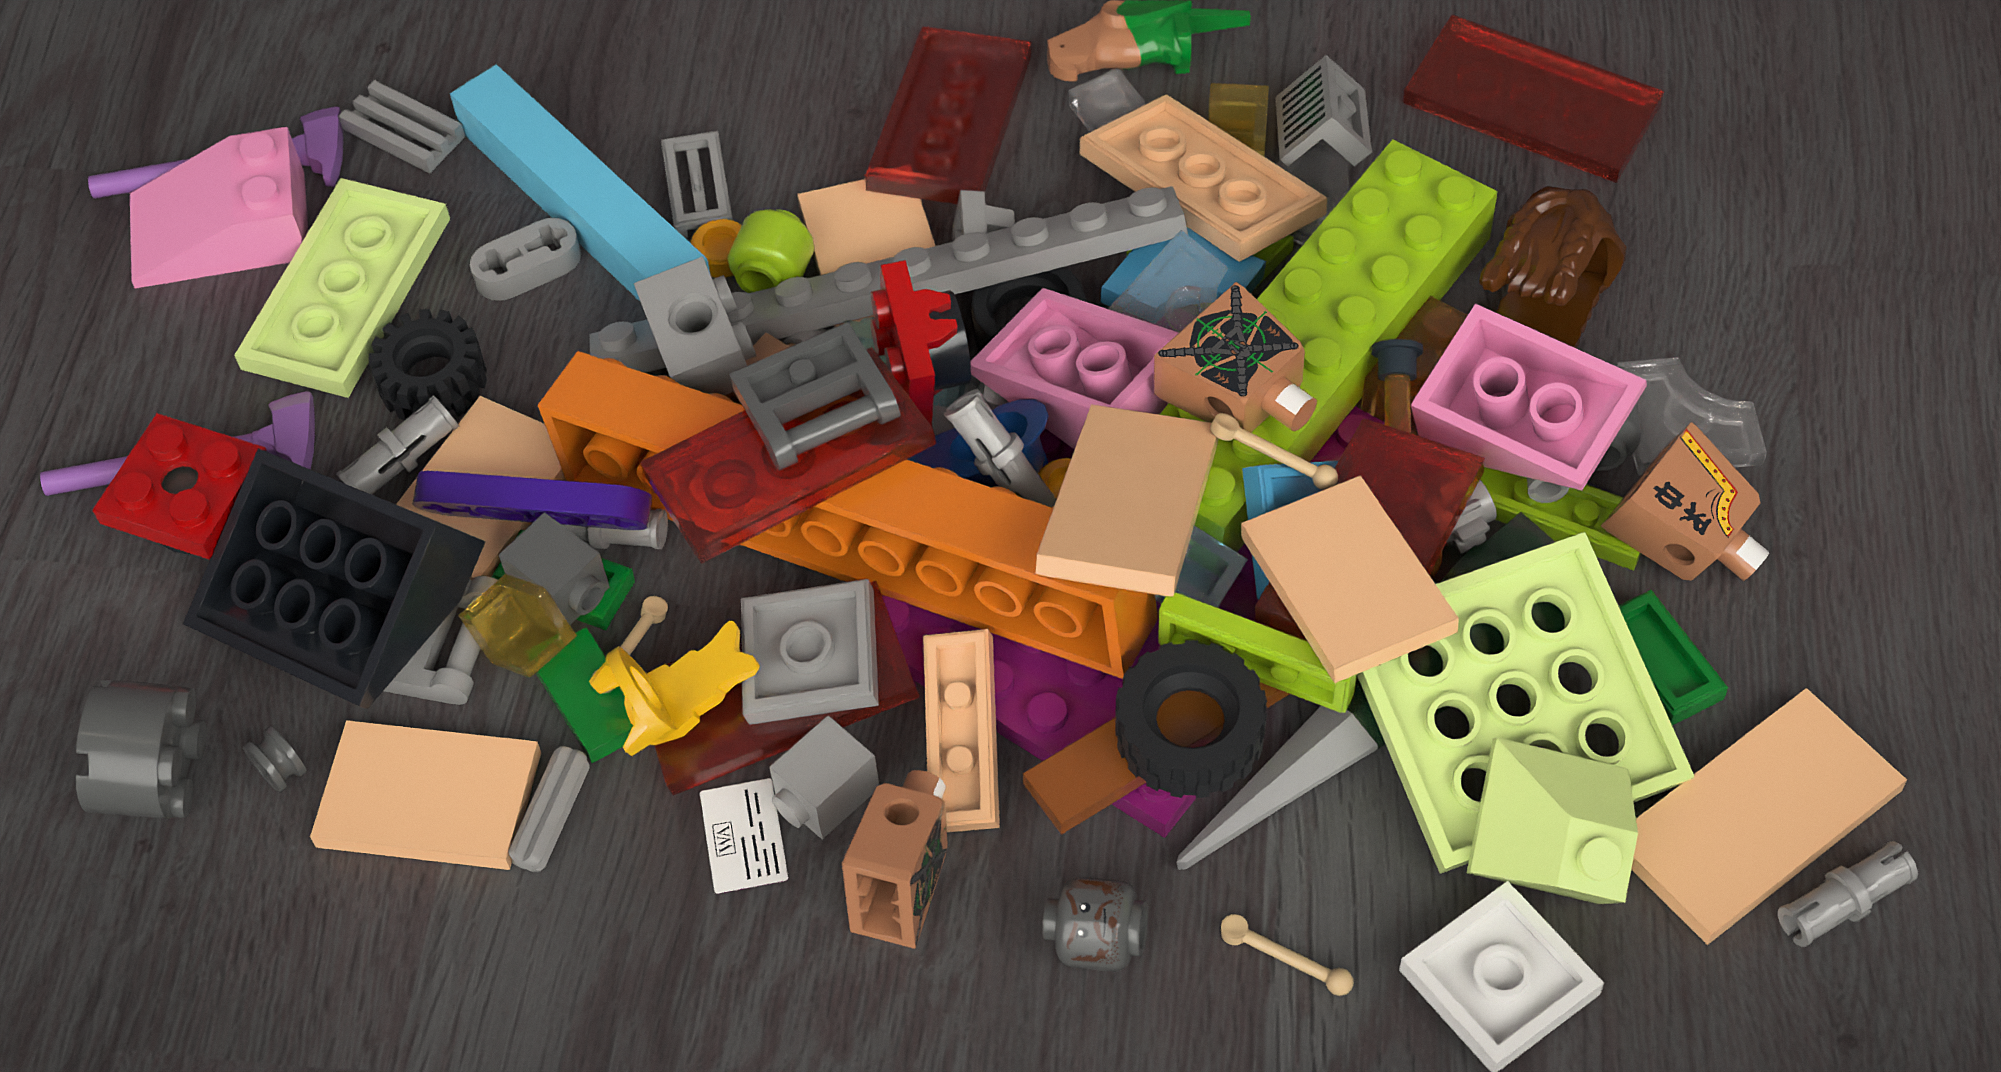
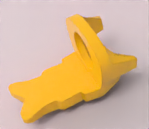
[589,621,760,756]

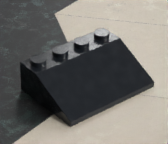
[183,448,486,709]

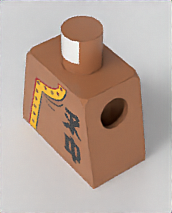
[1601,422,1769,581]

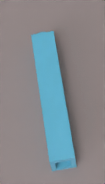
[450,64,710,301]

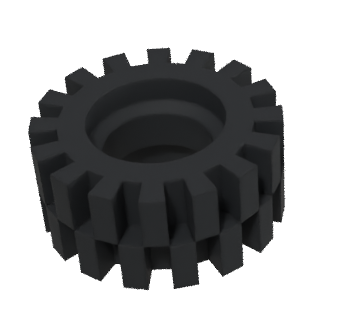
[369,309,487,421]

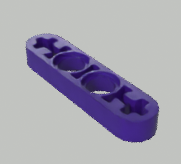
[412,471,653,530]

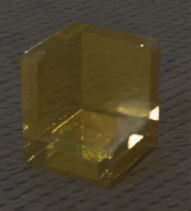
[1209,83,1269,157]
[458,574,577,677]

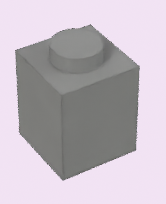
[769,716,879,840]

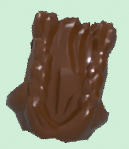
[1479,186,1627,349]

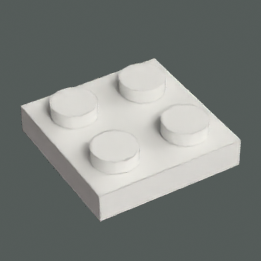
[1399,881,1604,1072]

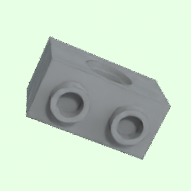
[633,256,756,395]

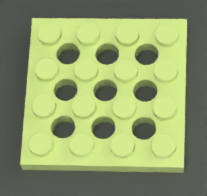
[1357,532,1695,874]

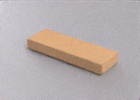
[923,629,1000,832]

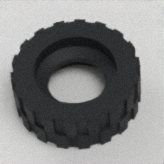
[1115,640,1267,798]

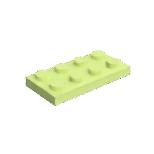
[234,178,450,398]

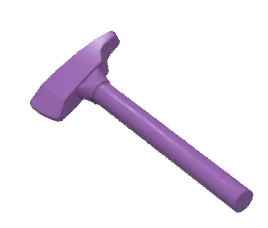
[88,107,343,199]
[40,391,315,496]

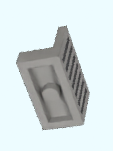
[1275,55,1372,167]

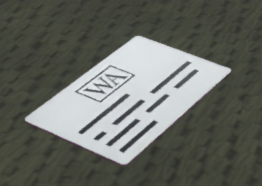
[700,778,788,894]

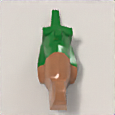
[1047,0,1251,81]

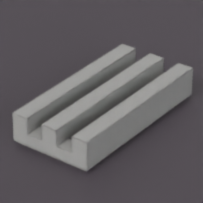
[338,80,466,174]
[661,131,733,238]

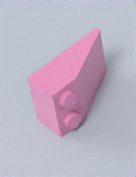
[130,127,308,288]
[970,288,1179,450]
[1411,304,1647,490]

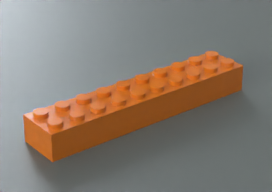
[538,351,1158,679]

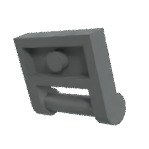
[729,322,901,471]

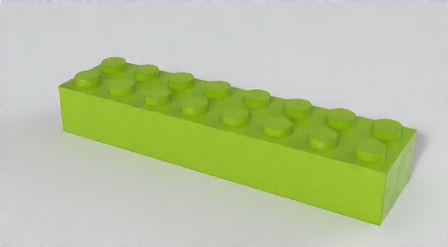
[1159,139,1498,571]

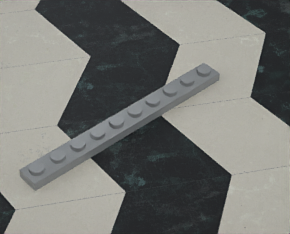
[589,186,1188,373]

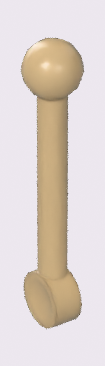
[1210,413,1338,490]
[591,596,668,694]
[1221,914,1354,996]

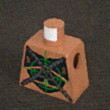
[1154,282,1317,433]
[842,770,948,949]

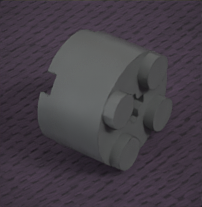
[76,680,207,819]

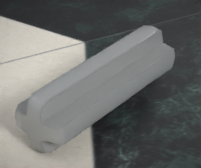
[509,746,590,872]

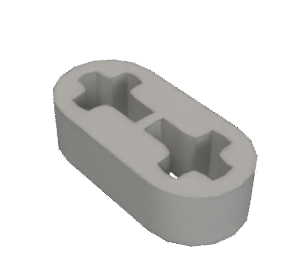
[470,218,581,301]

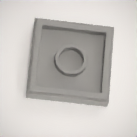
[741,579,879,725]

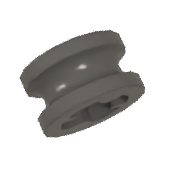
[243,726,307,793]

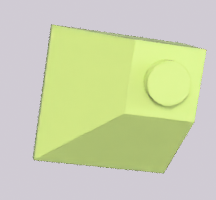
[1467,737,1638,904]

